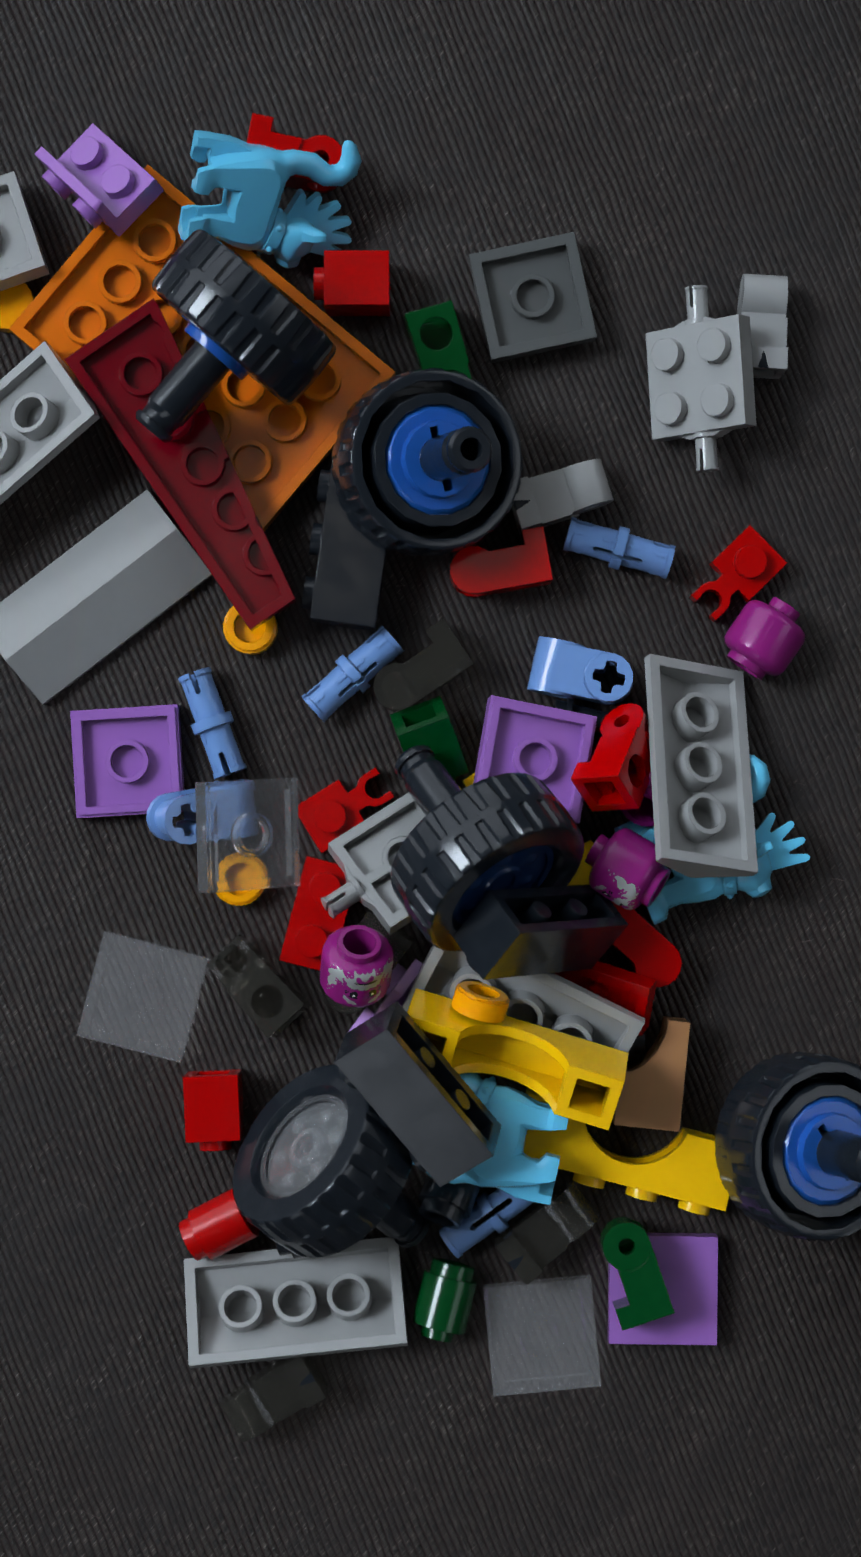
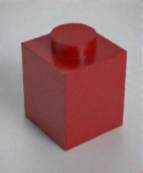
[313,250,390,316]
[183,1069,245,1151]

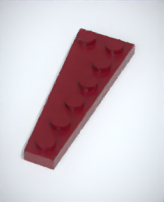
[64,298,296,631]

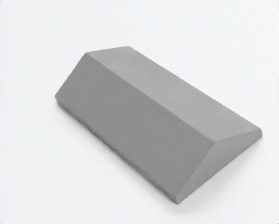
[0,341,100,505]
[0,490,213,705]
[644,654,758,878]
[402,946,645,1052]
[184,1237,408,1369]

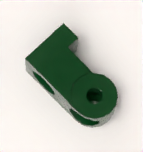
[403,300,472,379]
[600,1217,675,1331]

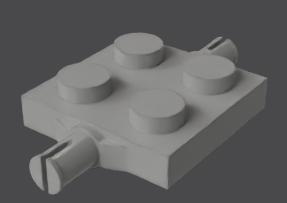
[646,285,757,473]
[321,792,425,935]

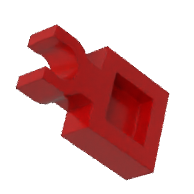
[689,525,787,622]
[293,767,394,853]

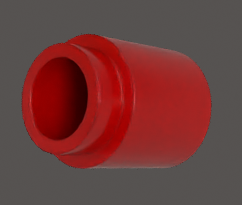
[179,1188,259,1261]

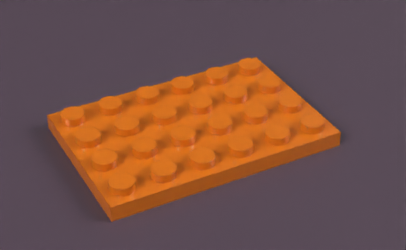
[9,165,396,532]

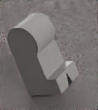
[737,274,789,379]
[511,459,614,535]

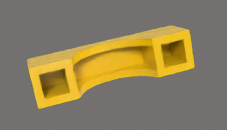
[407,988,629,1131]
[524,1087,729,1216]

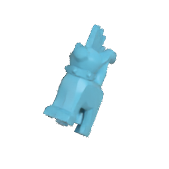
[178,130,362,269]
[614,754,810,925]
[412,1073,569,1205]

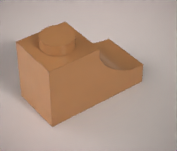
[612,1016,690,1132]

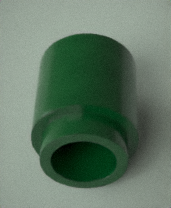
[412,1257,477,1343]

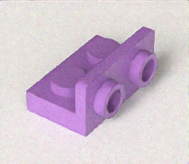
[34,123,164,237]

